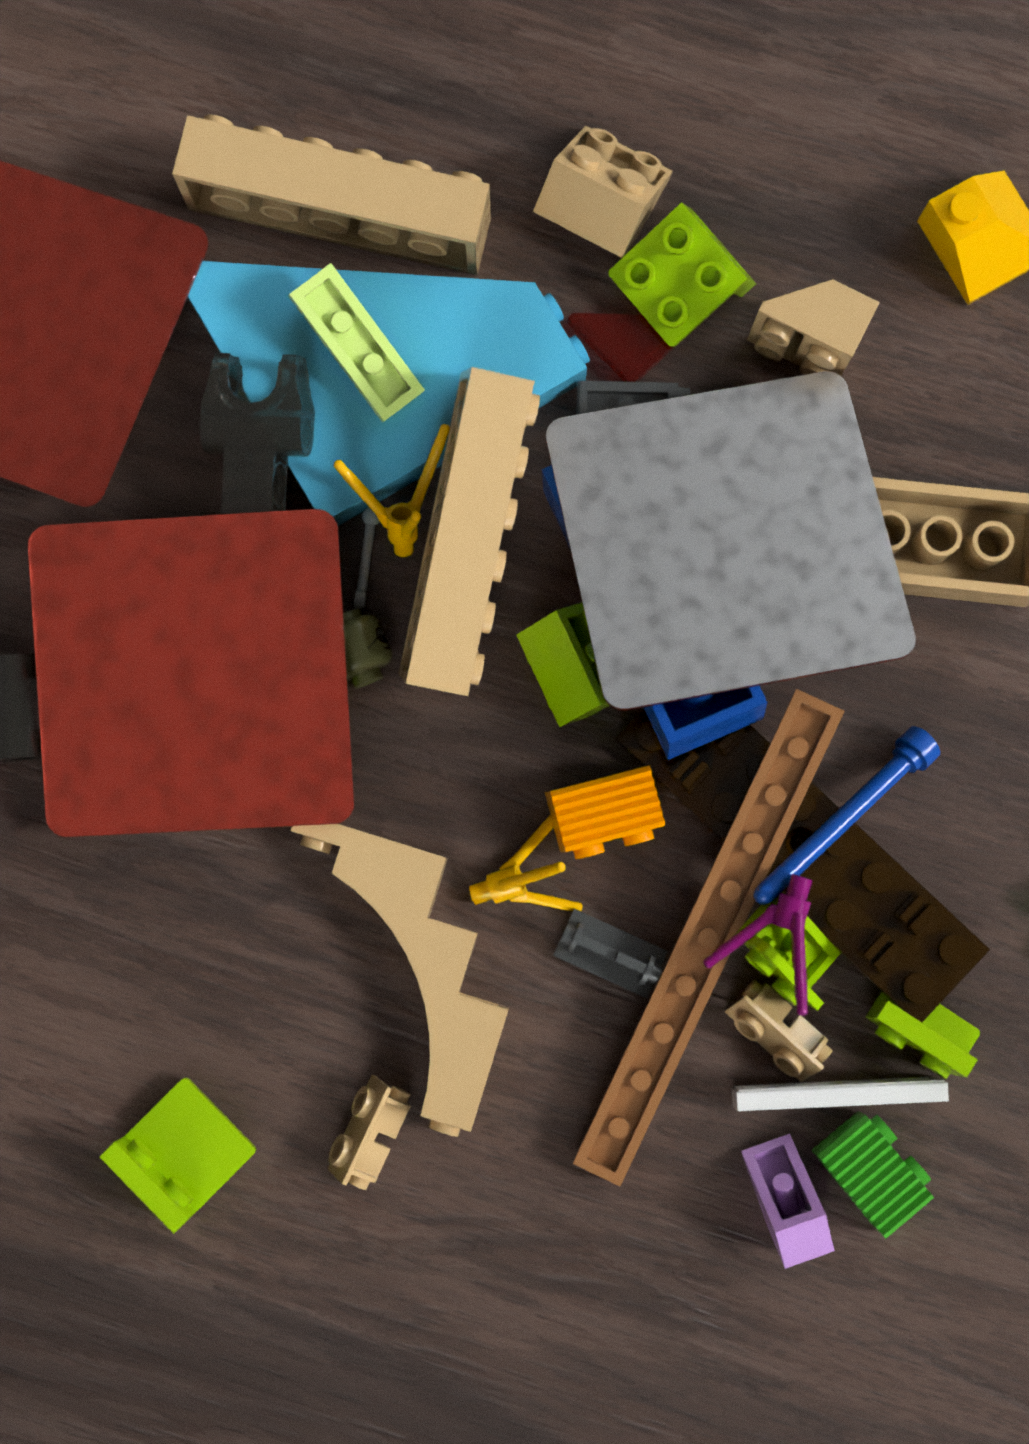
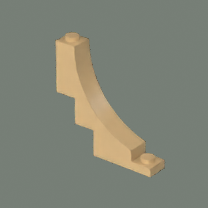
[291,823,509,1137]

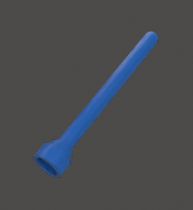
[753,726,940,905]

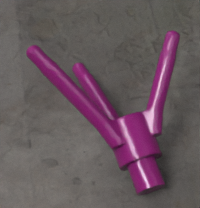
[703,874,813,1016]

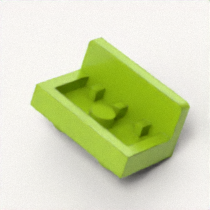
[735,891,841,1011]
[865,992,980,1080]

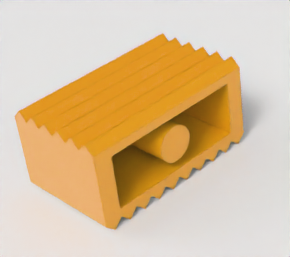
[545,765,665,860]

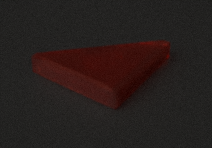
[567,313,684,382]

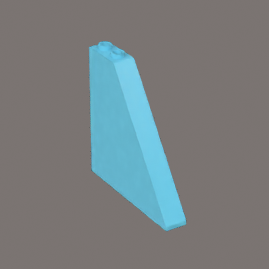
[187,261,590,526]

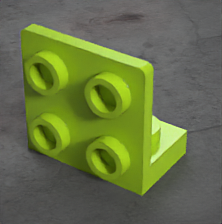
[608,202,756,347]
[100,1078,256,1234]

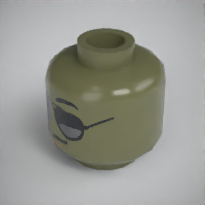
[343,609,393,689]

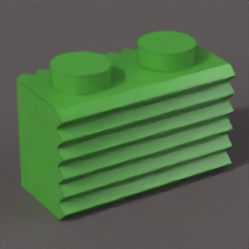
[811,1111,934,1239]

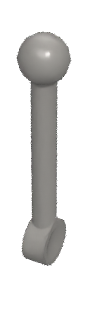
[354,507,380,611]

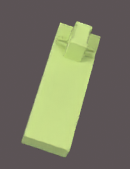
[288,263,425,423]

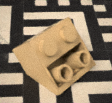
[533,126,673,258]
[747,279,880,376]

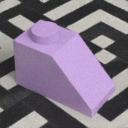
[741,1134,834,1269]

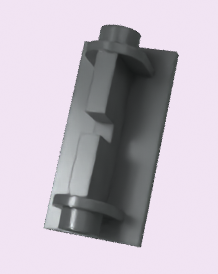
[553,909,668,998]

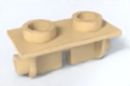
[724,980,833,1082]
[328,1074,411,1190]

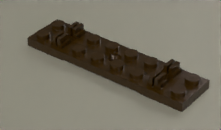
[616,709,991,1022]

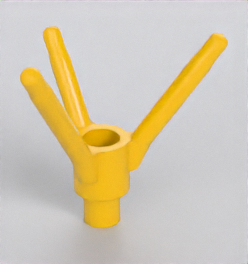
[333,424,450,557]
[469,815,583,911]

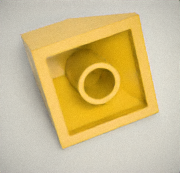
[917,170,1029,305]

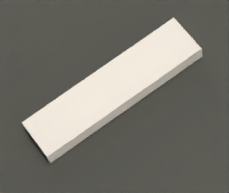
[731,1076,949,1111]

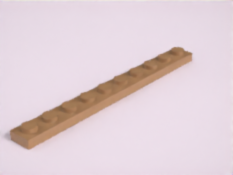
[573,689,845,1187]

